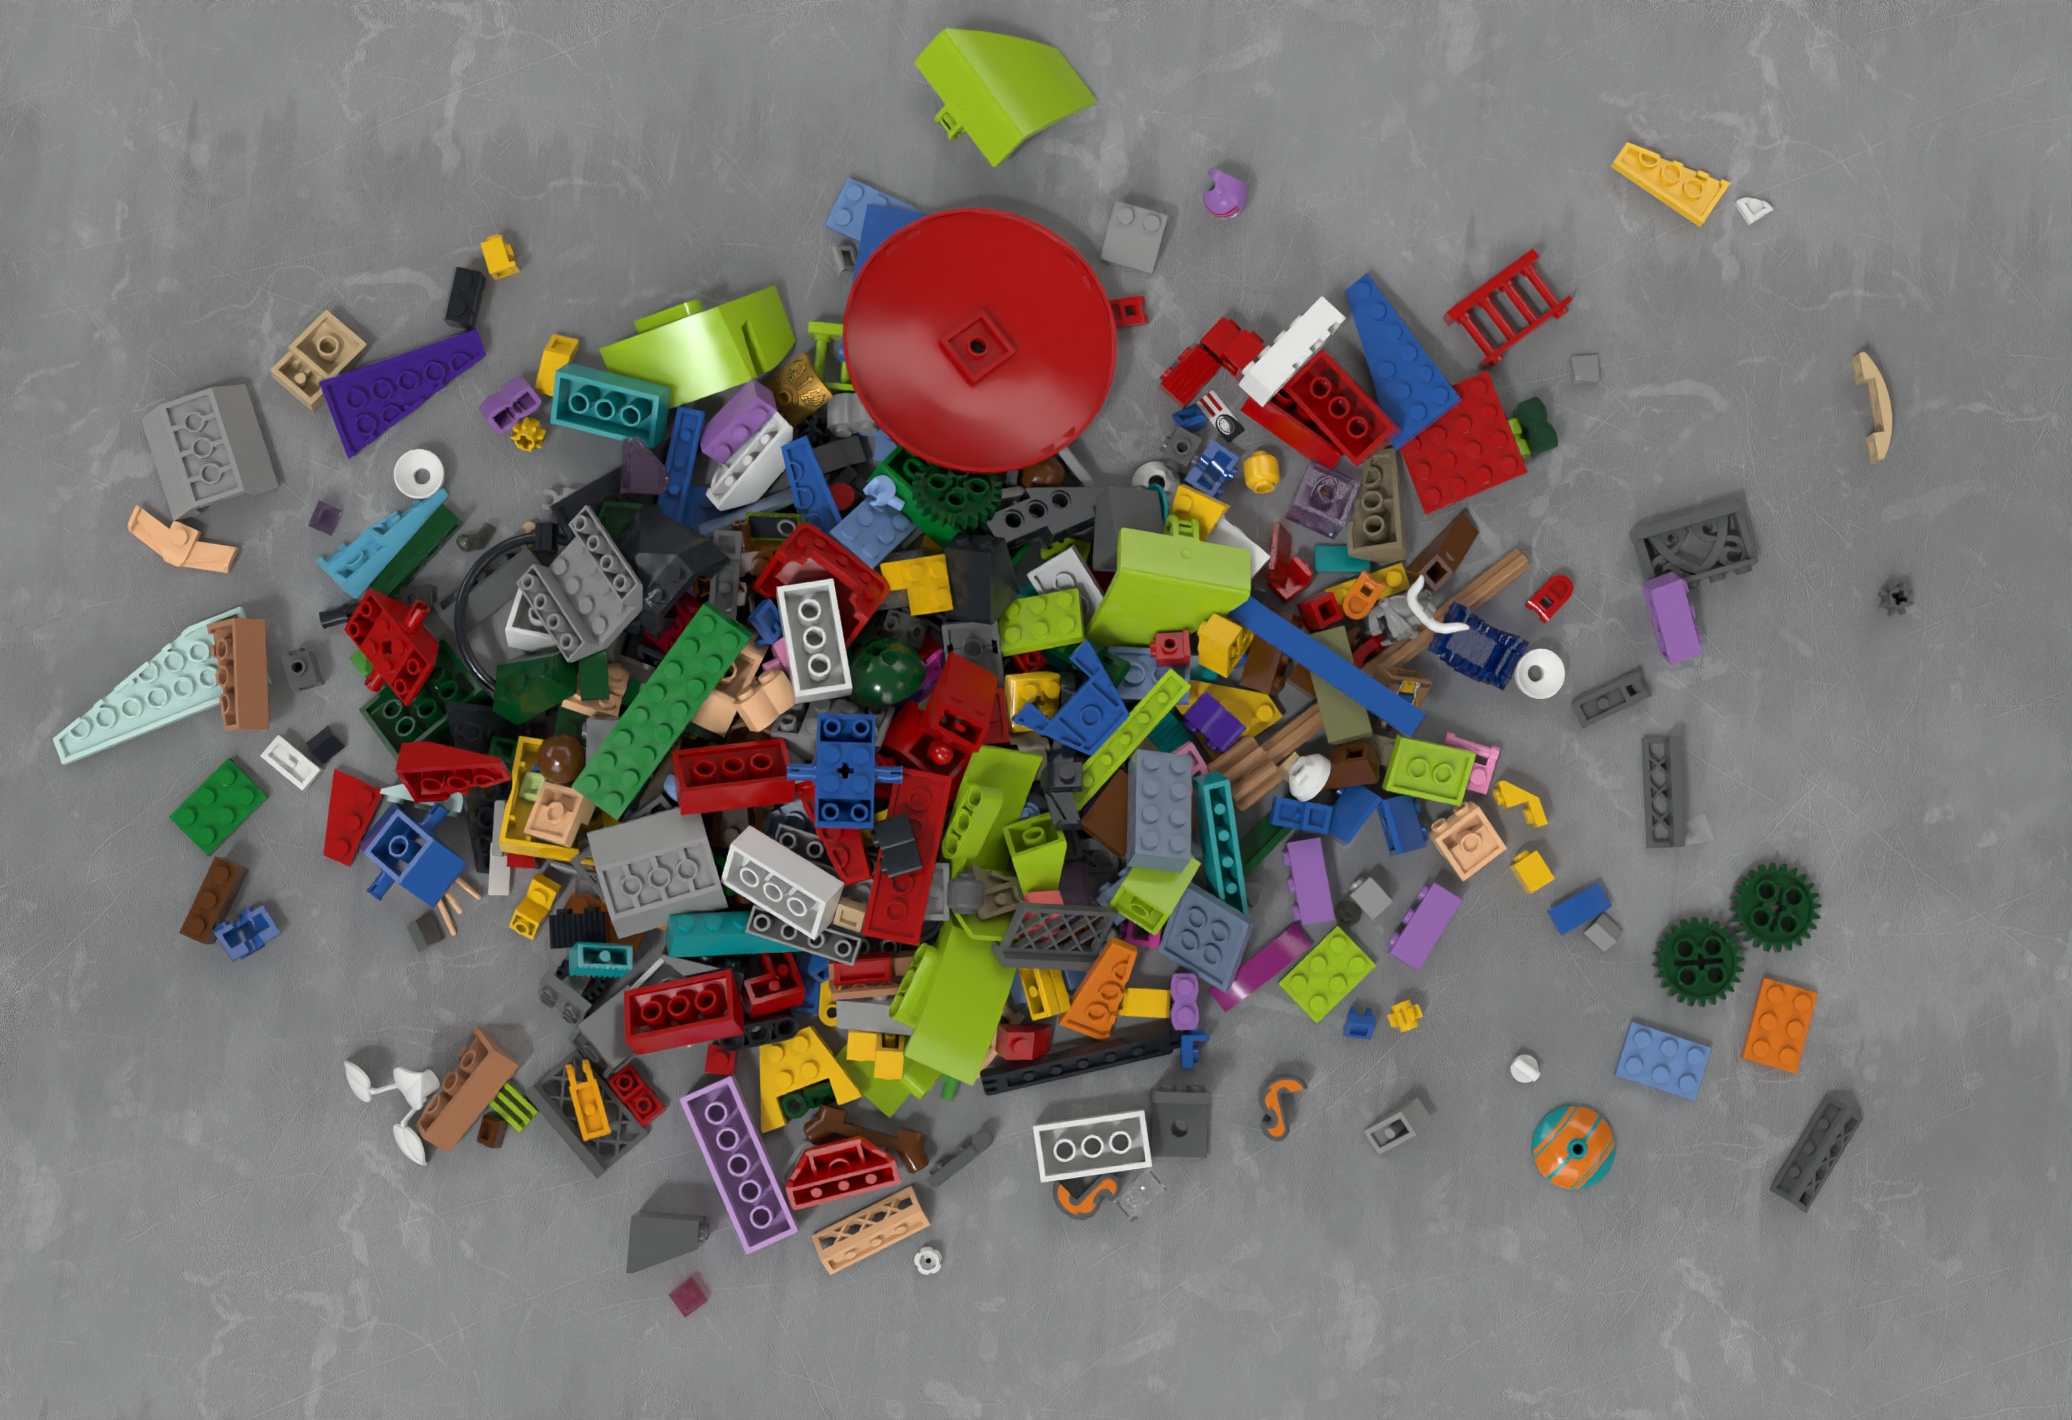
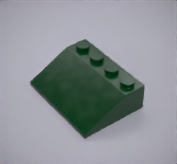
[359,639,494,762]

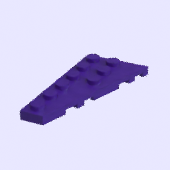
[319,328,486,459]

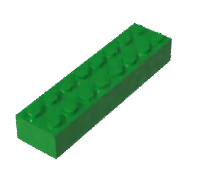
[571,601,754,820]

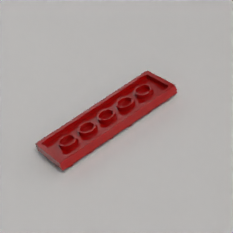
[862,768,953,946]

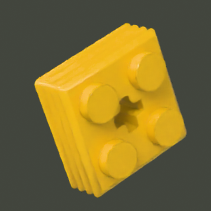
[1004,671,1060,733]

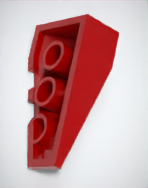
[395,741,512,803]

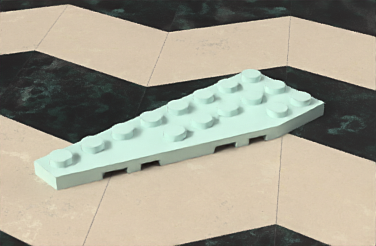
[53,606,272,765]

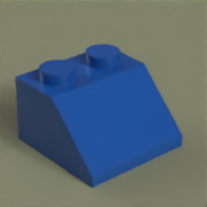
[1326,785,1383,846]
[1376,795,1428,857]

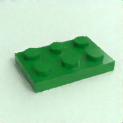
[169,758,269,856]

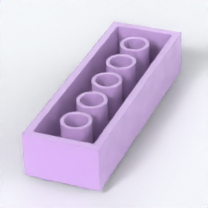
[679,1075,801,1255]

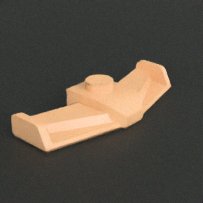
[128,505,240,573]

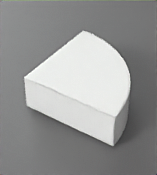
[1734,197,1773,225]

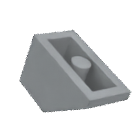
[1363,1097,1433,1154]

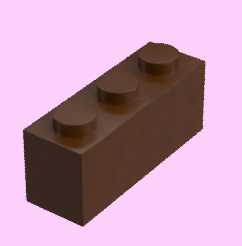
[1239,606,1302,697]
[179,856,249,944]

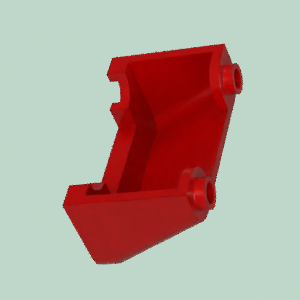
[753,523,890,651]

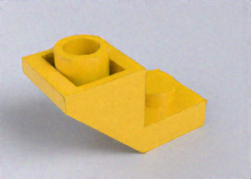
[535,334,579,396]
[1492,780,1548,828]
[509,873,561,941]
[1116,987,1171,1018]

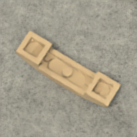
[1852,352,1892,464]

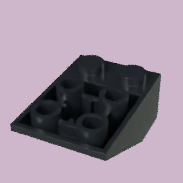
[661,945,752,995]

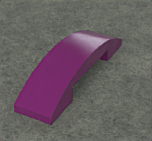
[1208,923,1313,1012]

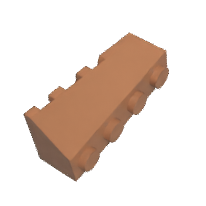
[207,618,271,732]
[415,1026,519,1153]

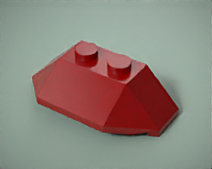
[785,1135,902,1211]

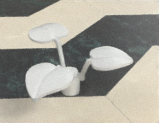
[344,1060,440,1165]

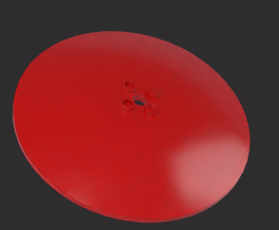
[842,208,1117,474]

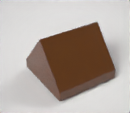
[477,1115,508,1148]

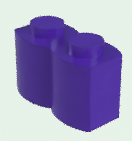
[1182,691,1247,754]

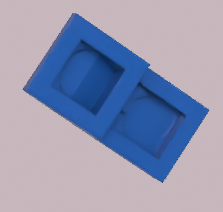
[1269,797,1333,834]
[1547,882,1612,935]

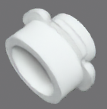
[914,1247,942,1275]

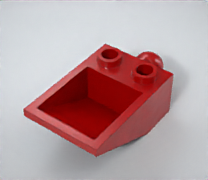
[917,652,998,765]

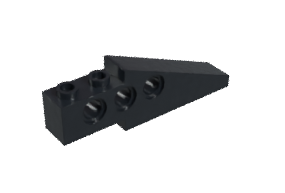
[978,486,1139,551]

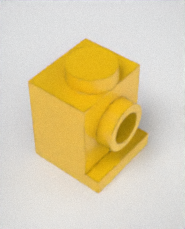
[480,234,520,280]

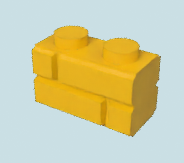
[1018,968,1071,1021]

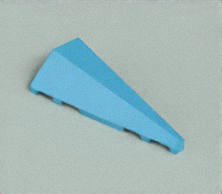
[315,487,448,599]

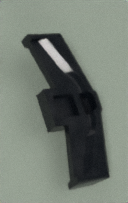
[1040,739,1083,831]

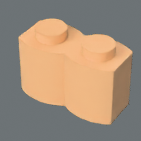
[732,669,795,732]

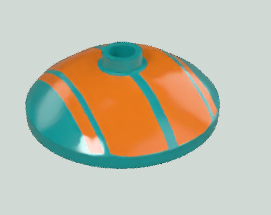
[1531,1105,1616,1190]

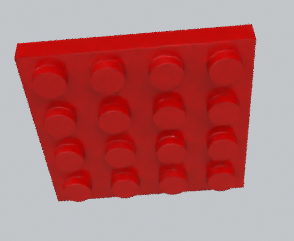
[1400,371,1529,515]

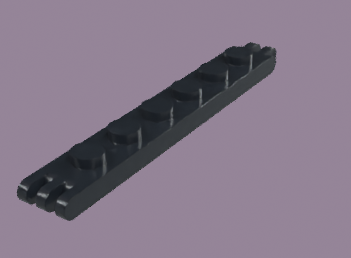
[980,1027,1182,1096]

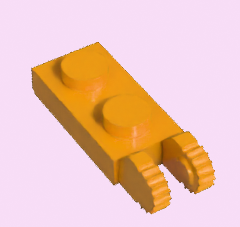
[565,1059,611,1141]

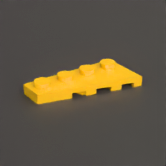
[1610,142,1730,227]
[1168,484,1230,542]

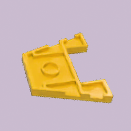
[759,1026,864,1133]

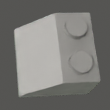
[1100,201,1168,275]

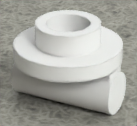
[1510,1055,1541,1083]

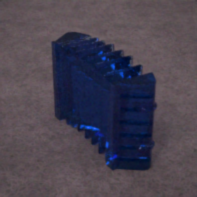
[1428,601,1530,691]

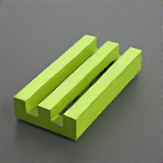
[488,1081,539,1133]

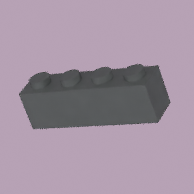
[433,544,543,633]

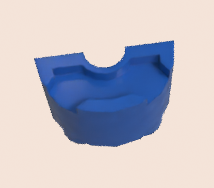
[1183,440,1240,500]
[214,906,281,962]

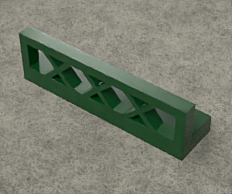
[369,504,465,600]
[1239,792,1320,879]

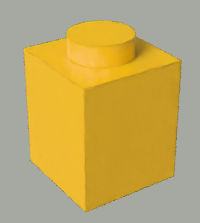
[1509,849,1555,894]

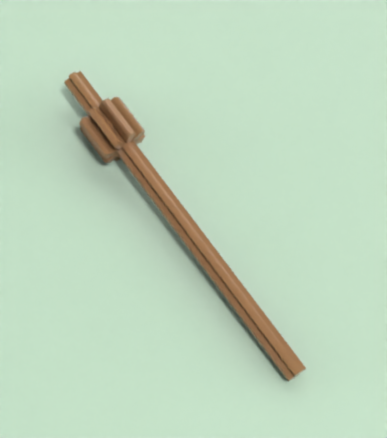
[1191,548,1530,830]

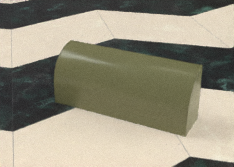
[1309,626,1373,744]

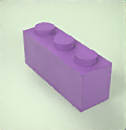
[699,378,777,465]
[1641,572,1702,665]
[1281,837,1335,925]
[1387,882,1462,971]

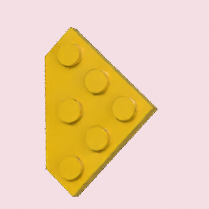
[1175,680,1283,760]

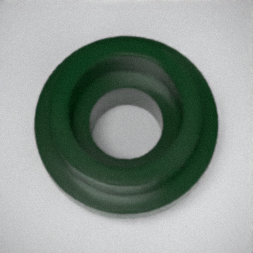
[781,1090,809,1119]

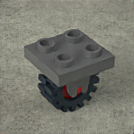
[538,959,607,1025]

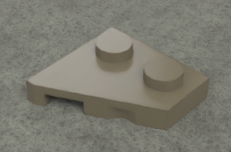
[964,865,1024,920]

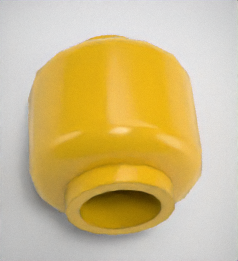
[1243,451,1281,494]

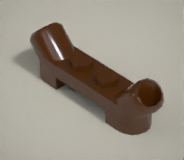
[803,1104,930,1174]

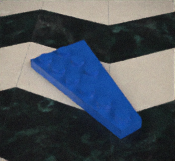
[1345,273,1463,451]

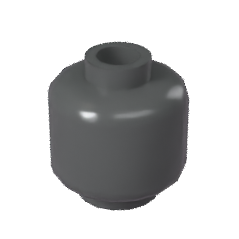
[947,873,985,914]

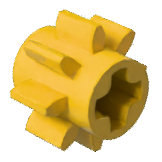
[510,417,547,452]
[1387,999,1423,1033]

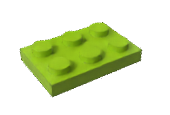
[999,588,1085,657]
[1382,735,1476,806]
[1277,926,1376,1024]

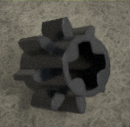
[796,415,830,448]

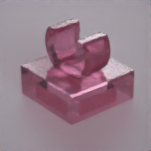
[669,1277,709,1317]

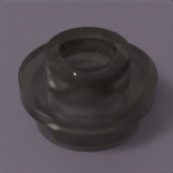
[1334,900,1362,927]

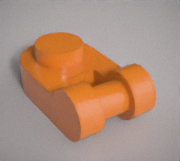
[1342,569,1387,620]

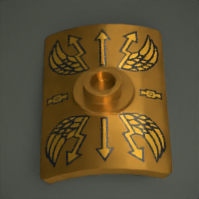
[763,353,833,428]

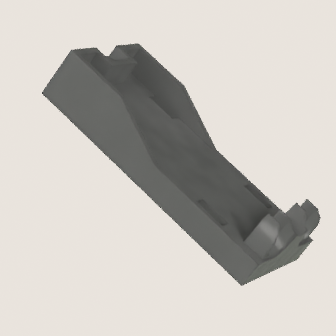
[941,619,1005,691]

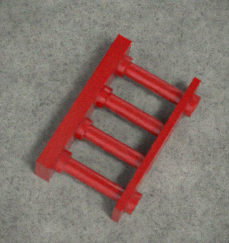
[1443,248,1573,369]

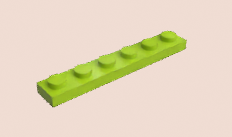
[1072,668,1192,812]

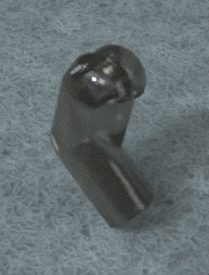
[456,522,497,552]

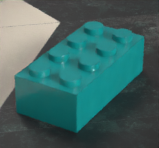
[550,362,671,448]

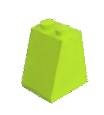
[1002,812,1067,896]
[1108,854,1201,936]

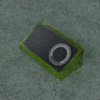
[746,512,805,541]

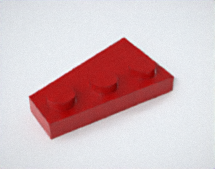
[323,769,385,867]

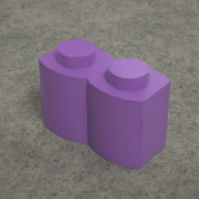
[478,376,542,434]
[1169,973,1199,1030]

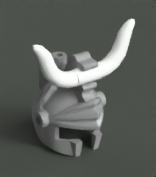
[1369,575,1470,646]

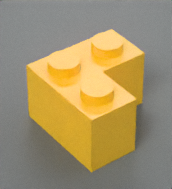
[880,554,953,616]
[1197,613,1254,678]
[847,1029,905,1080]

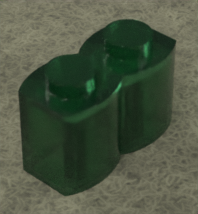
[1513,396,1558,459]

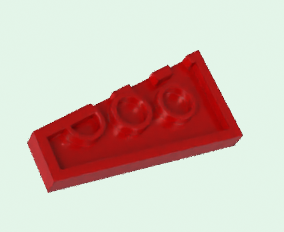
[794,769,873,886]

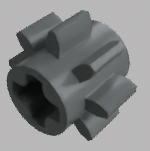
[1877,582,1914,616]

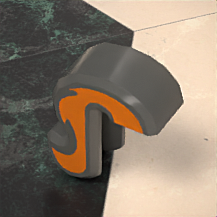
[1258,1073,1308,1141]
[1053,1172,1121,1220]

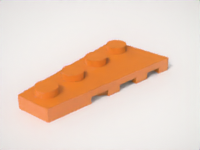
[1058,937,1137,1042]

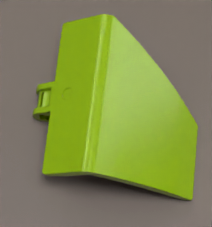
[914,28,1097,167]
[1084,515,1251,648]

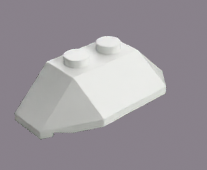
[706,412,793,511]

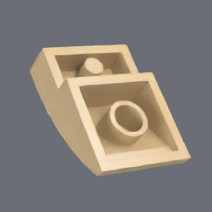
[270,310,368,412]

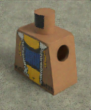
[1373,665,1433,731]

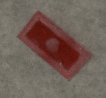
[1266,521,1292,585]

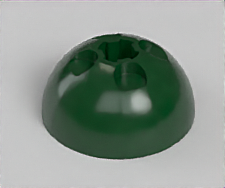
[848,638,927,707]

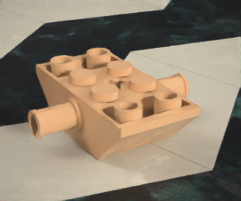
[691,621,770,738]

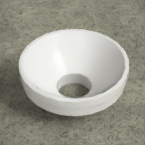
[394,449,445,499]
[1131,461,1181,506]
[1514,649,1565,699]
[1288,754,1331,802]

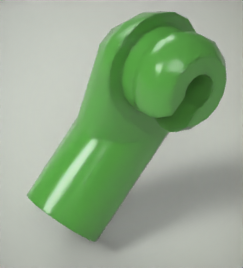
[940,1074,960,1102]

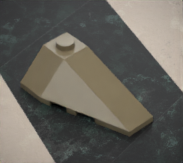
[1347,448,1409,563]

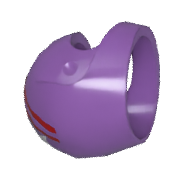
[1203,168,1249,219]

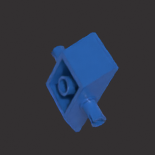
[787,713,903,829]
[360,802,468,908]

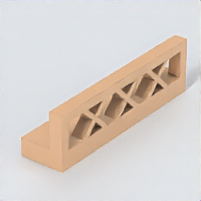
[811,1186,930,1275]

